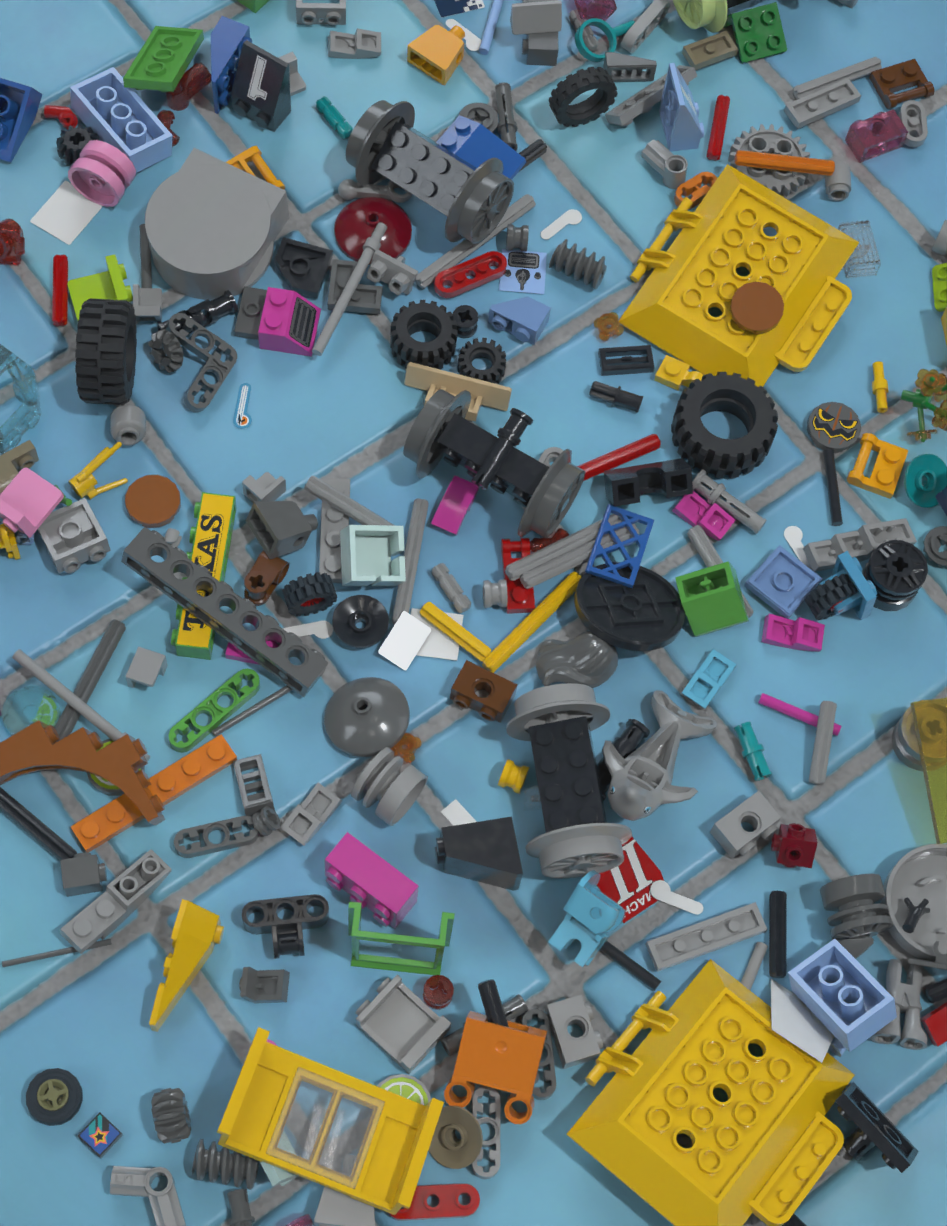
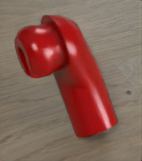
[44,105,78,129]

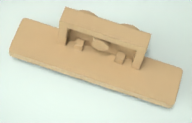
[404,362,512,422]

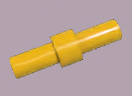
[872,361,889,413]

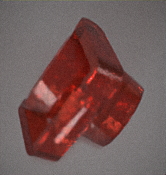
[0,218,25,265]

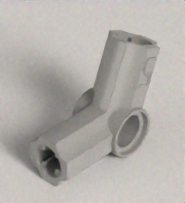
[110,1166,186,1226]

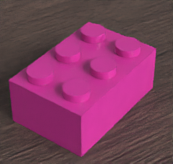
[325,832,419,929]

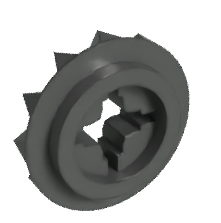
[459,103,499,133]
[148,330,183,373]
[923,526,947,567]

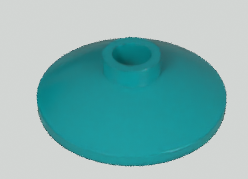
[904,454,947,508]

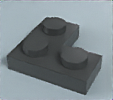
[327,259,383,314]

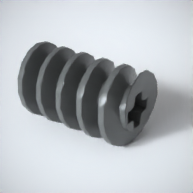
[549,239,607,289]
[192,1139,260,1190]

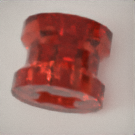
[423,975,454,1010]

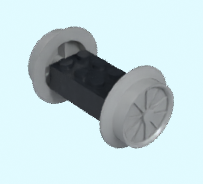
[506,683,632,878]

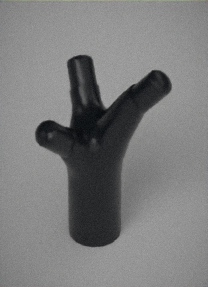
[902,897,930,933]

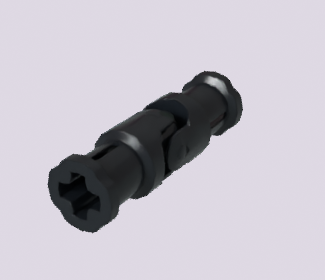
[156,290,238,334]
[597,719,650,801]

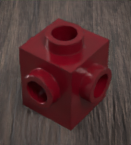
[771,823,818,869]

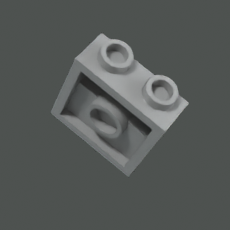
[37,498,111,573]

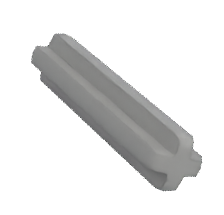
[809,701,837,785]

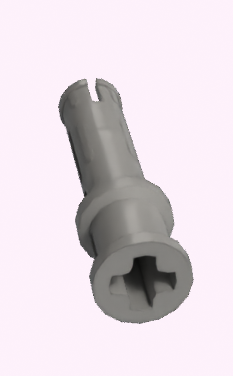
[692,470,767,534]

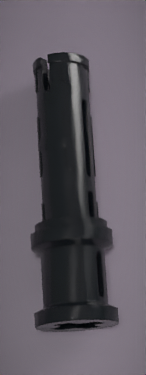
[471,408,533,490]

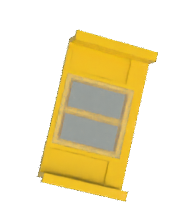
[217,1027,444,1215]

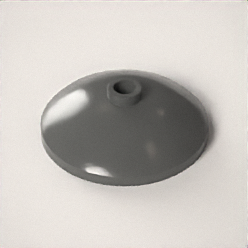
[324,677,410,757]

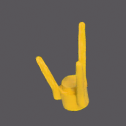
[68,442,128,500]

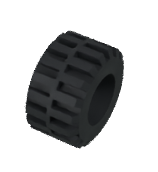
[390,300,458,370]

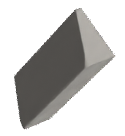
[510,0,562,35]

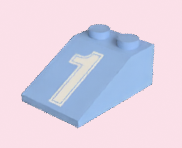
[659,63,704,152]

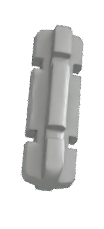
[569,9,599,52]
[432,563,471,613]

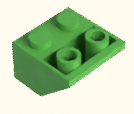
[675,561,749,637]

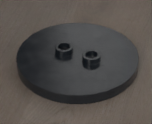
[574,562,685,651]

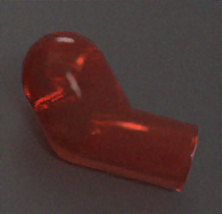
[157,110,180,147]
[530,528,569,552]

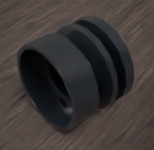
[862,540,928,611]

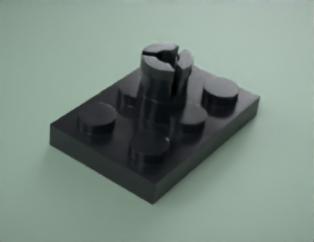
[835,1082,919,1173]

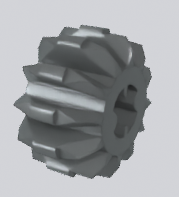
[151,1088,191,1144]

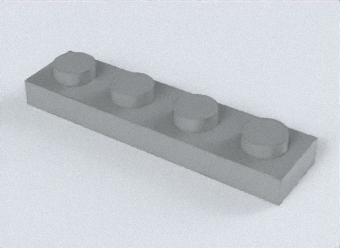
[605,65,697,126]
[319,478,350,583]
[645,902,767,972]

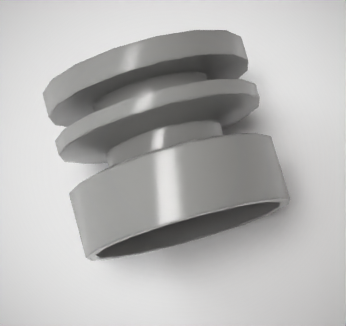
[351,747,428,826]

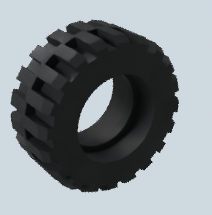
[75,298,137,405]
[671,372,778,479]

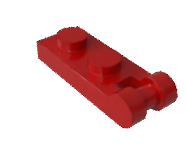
[501,538,535,614]

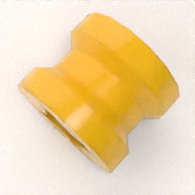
[498,759,530,794]

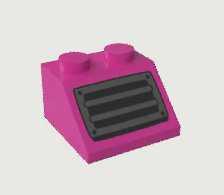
[258,287,321,357]

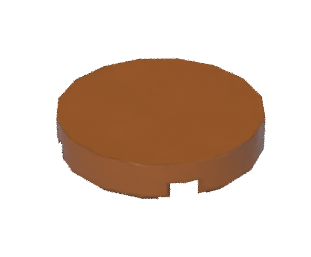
[730,281,784,334]
[125,475,181,528]

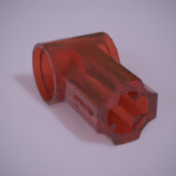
[166,63,212,111]

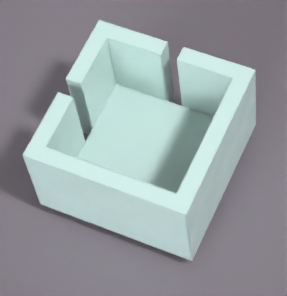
[340,525,406,587]

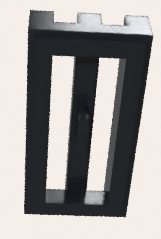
[598,345,655,376]

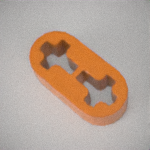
[674,172,717,209]

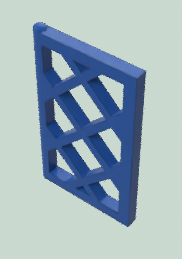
[585,504,654,588]

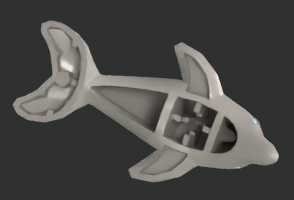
[602,690,717,821]

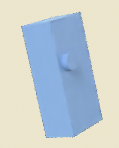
[70,67,172,173]

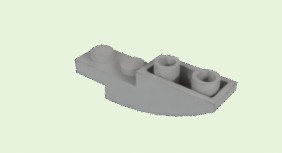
[60,849,172,954]

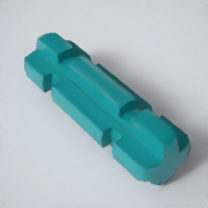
[316,96,353,139]

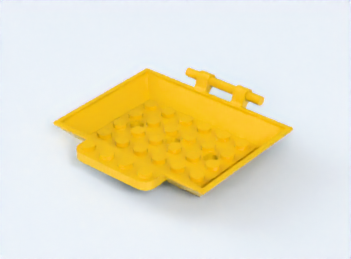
[618,164,859,387]
[566,959,855,1226]

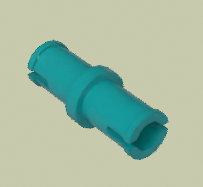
[734,722,772,781]

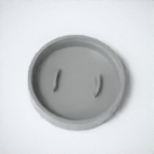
[881,844,947,961]

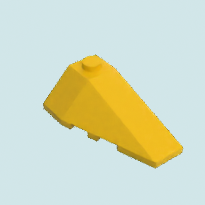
[149,899,224,1032]

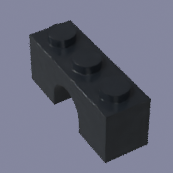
[604,458,693,507]

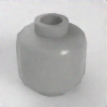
[110,405,146,445]

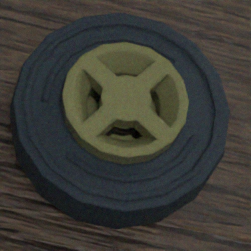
[26,1068,83,1126]

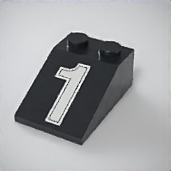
[231,40,291,132]

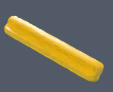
[420,602,492,662]

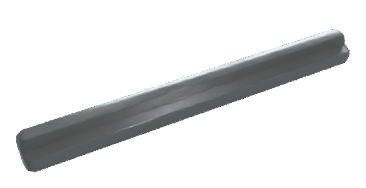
[55,619,126,742]

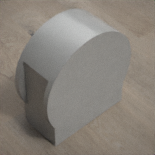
[145,148,289,300]

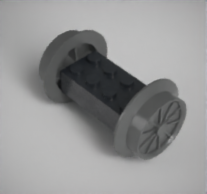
[346,100,514,244]
[403,389,585,538]

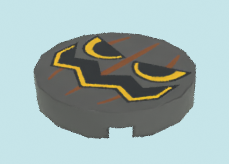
[807,402,861,453]

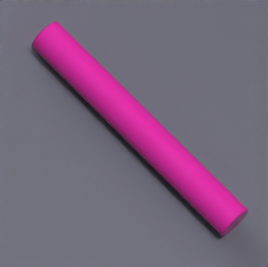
[758,693,842,736]

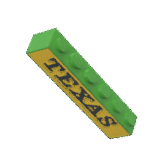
[171,492,237,660]

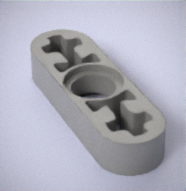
[621,0,671,53]
[471,1086,500,1179]

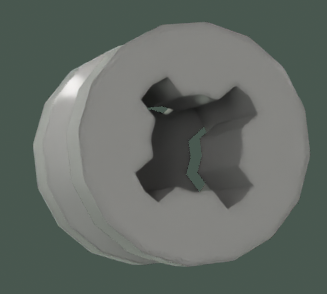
[483,580,508,608]

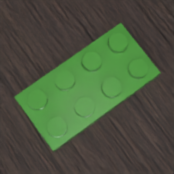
[123,26,204,92]

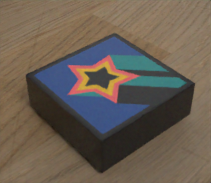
[78,1112,123,1158]

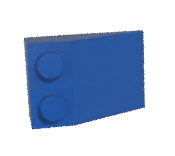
[0,78,42,163]
[436,115,526,180]

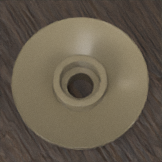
[429,1106,483,1169]

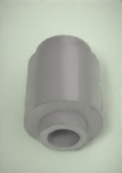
[825,161,851,201]

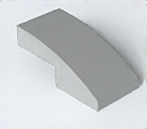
[328,28,381,59]
[281,783,342,846]

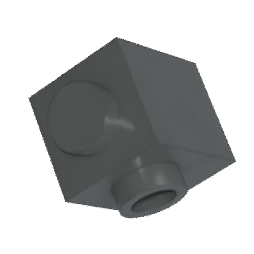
[60,852,107,897]

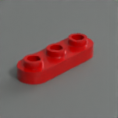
[434,251,507,298]
[387,1184,480,1221]

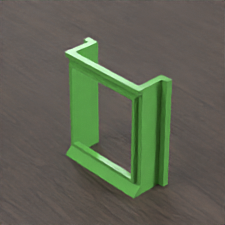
[348,902,455,976]

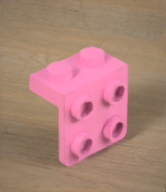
[0,468,64,538]

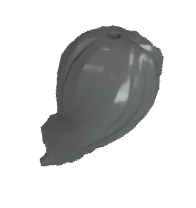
[536,631,618,688]

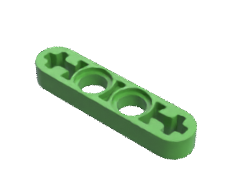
[168,668,260,753]

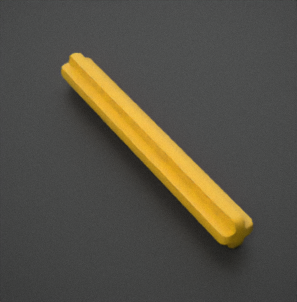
[482,571,582,673]

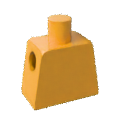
[407,25,465,86]

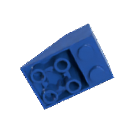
[211,16,252,114]

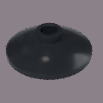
[332,595,389,648]

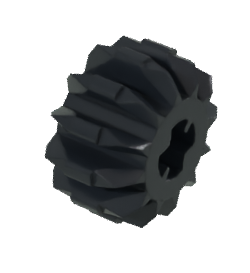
[56,123,100,166]

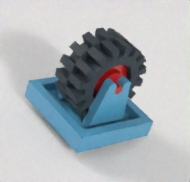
[805,551,877,620]

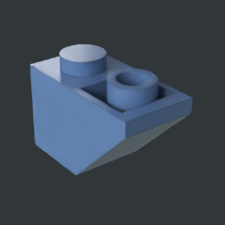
[488,296,551,345]

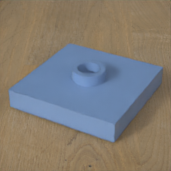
[744,545,822,619]

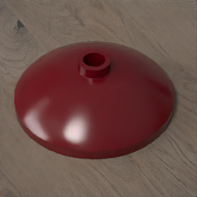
[334,197,412,265]

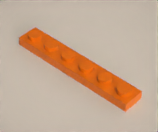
[71,734,237,852]

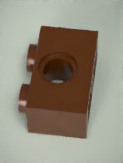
[450,660,518,723]

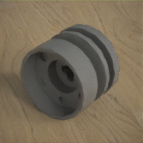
[820,874,893,941]

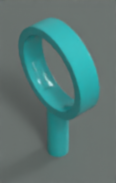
[575,18,635,62]

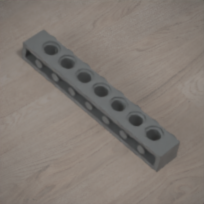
[121,527,328,697]

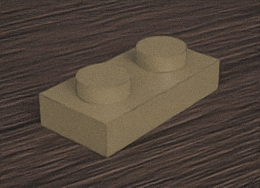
[682,31,738,70]

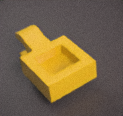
[654,355,703,391]

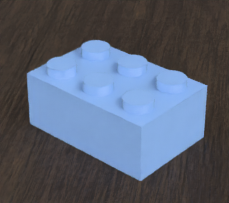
[788,939,897,1052]

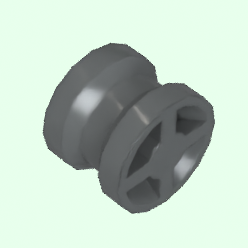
[506,224,529,251]

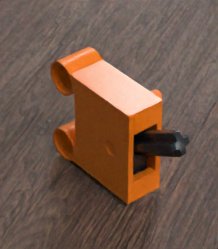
[444,979,547,1124]

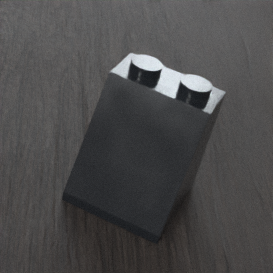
[435,816,523,891]

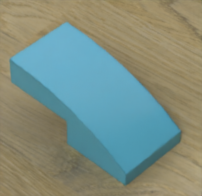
[682,649,737,709]

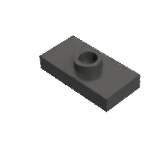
[234,286,267,340]

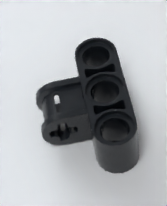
[242,894,329,959]

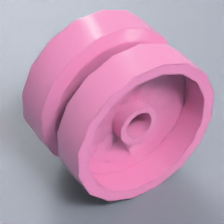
[68,140,136,207]

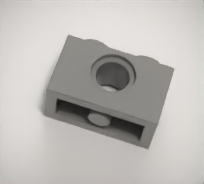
[710,791,781,859]
[544,994,603,1069]

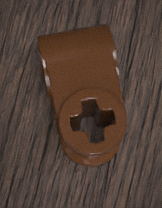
[244,550,290,606]

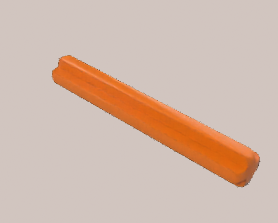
[735,150,835,176]

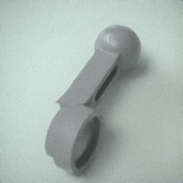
[338,179,412,203]

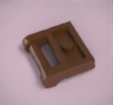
[869,59,935,109]

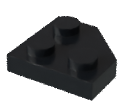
[275,237,333,299]

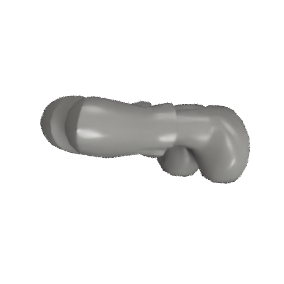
[870,959,927,1050]

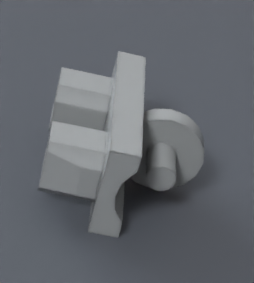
[367,249,418,295]

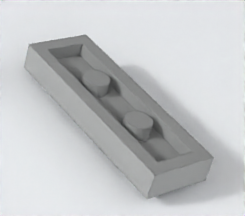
[784,78,861,129]

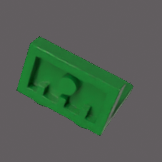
[724,2,787,63]

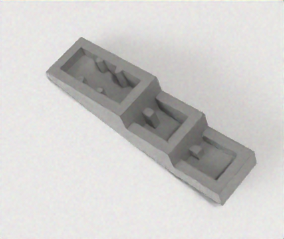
[803,518,917,572]

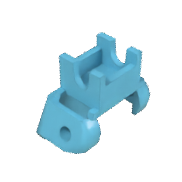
[548,870,626,967]

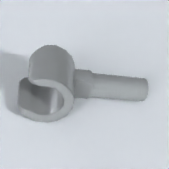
[164,528,182,548]

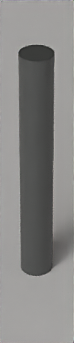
[139,224,152,288]

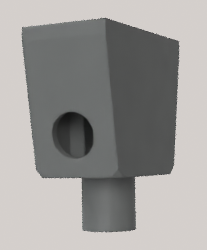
[246,501,318,559]

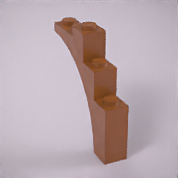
[0,720,166,826]

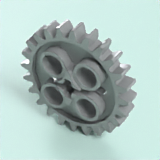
[728,124,810,197]

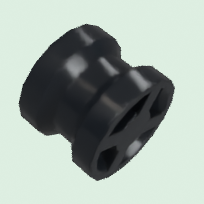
[453,305,479,339]

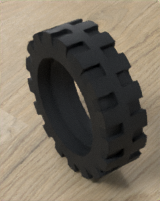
[549,67,618,127]

